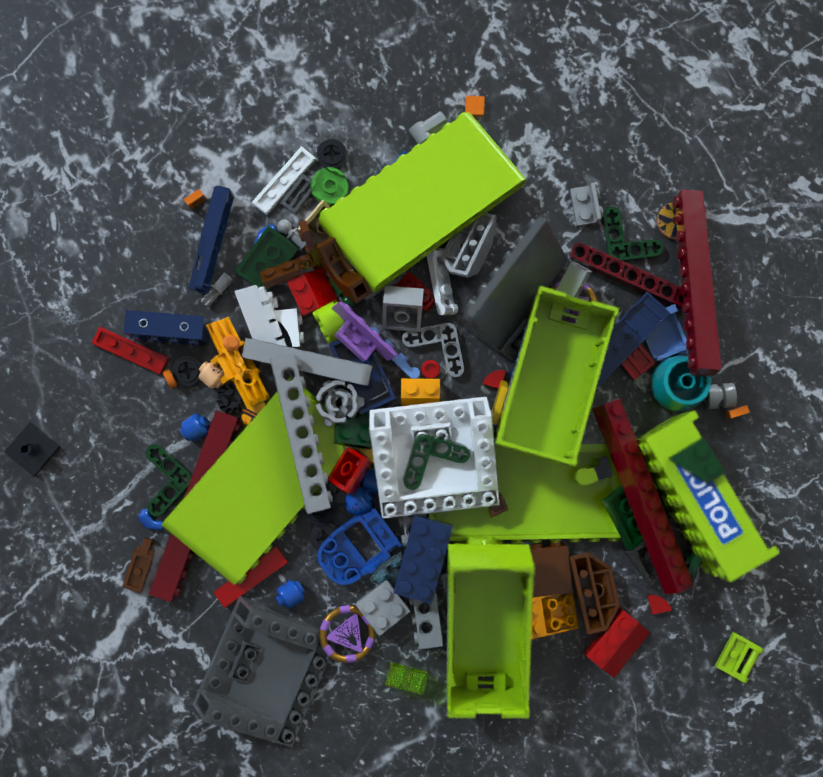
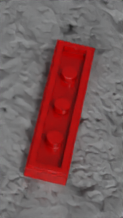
[91,327,170,375]
[214,546,288,608]

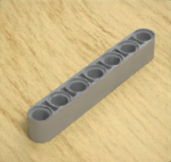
[242,338,372,385]

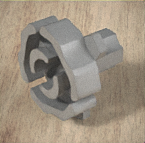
[316,380,364,427]

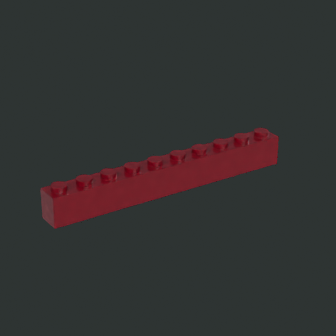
[673,189,722,377]
[592,398,694,594]
[149,410,242,602]

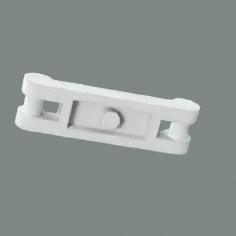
[427,248,458,315]

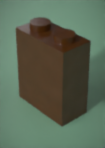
[530,541,573,597]

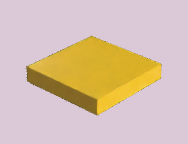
[491,380,509,425]

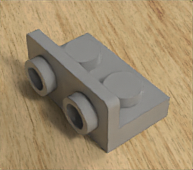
[570,183,603,227]

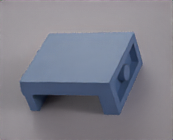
[644,304,688,363]

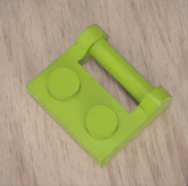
[715,632,764,684]

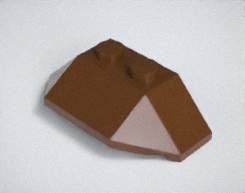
[569,552,620,635]

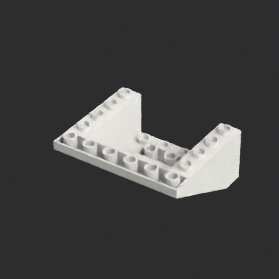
[370,397,499,519]

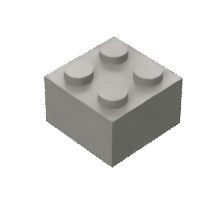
[382,286,424,332]
[355,578,411,636]

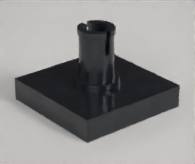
[5,422,60,477]

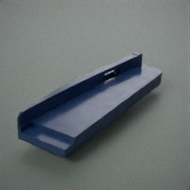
[188,186,235,295]
[596,291,670,388]

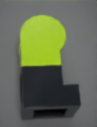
[573,456,613,485]

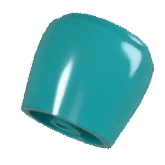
[650,355,712,412]

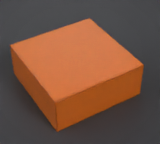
[465,96,485,117]
[184,189,207,210]
[724,405,750,419]

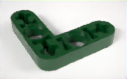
[602,207,664,262]
[403,434,470,490]
[146,444,192,516]

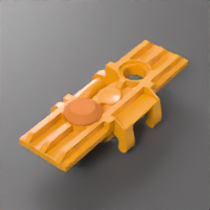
[205,317,270,408]

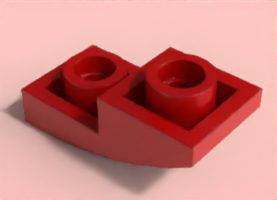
[396,272,435,312]

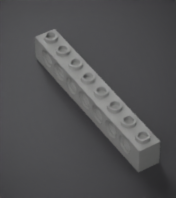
[270,354,333,514]
[399,514,443,649]

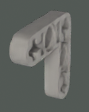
[402,323,464,378]

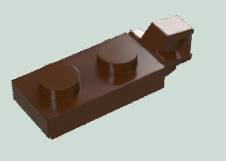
[298,220,324,270]
[260,254,314,288]
[122,537,155,593]

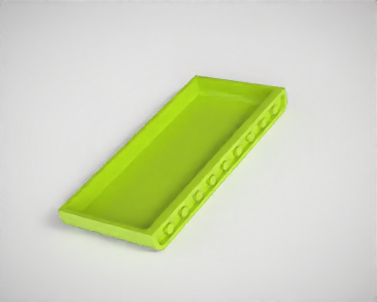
[319,112,527,293]
[161,376,357,585]
[429,444,621,544]

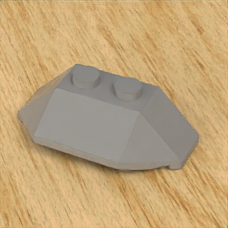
[441,213,497,278]

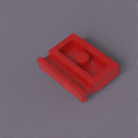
[621,344,656,381]

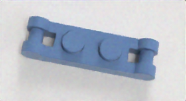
[371,327,420,379]

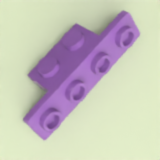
[332,301,397,362]

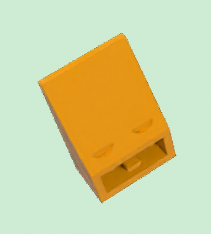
[531,590,579,639]

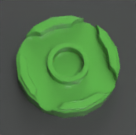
[310,167,349,206]

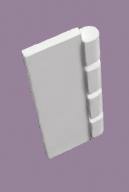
[235,285,287,346]

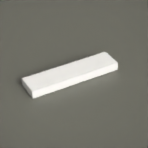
[252,146,316,216]

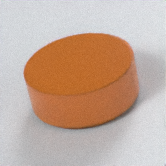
[163,369,177,389]

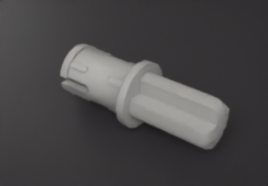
[201,273,233,307]

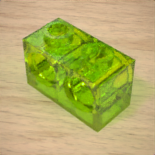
[385,662,428,695]

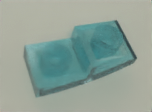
[369,551,403,583]

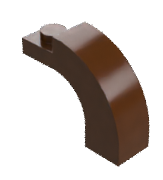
[316,236,372,303]

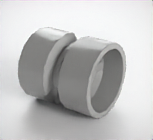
[704,383,737,410]

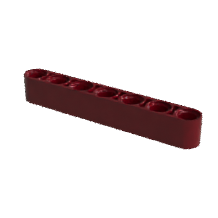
[569,243,683,310]

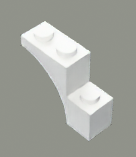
[263,292,305,349]

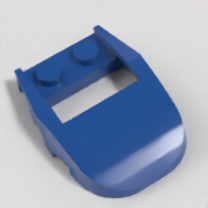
[318,507,402,585]

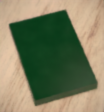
[235,225,299,292]

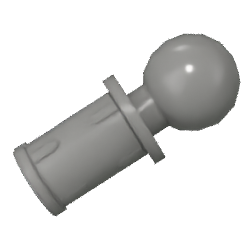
[277,219,307,250]

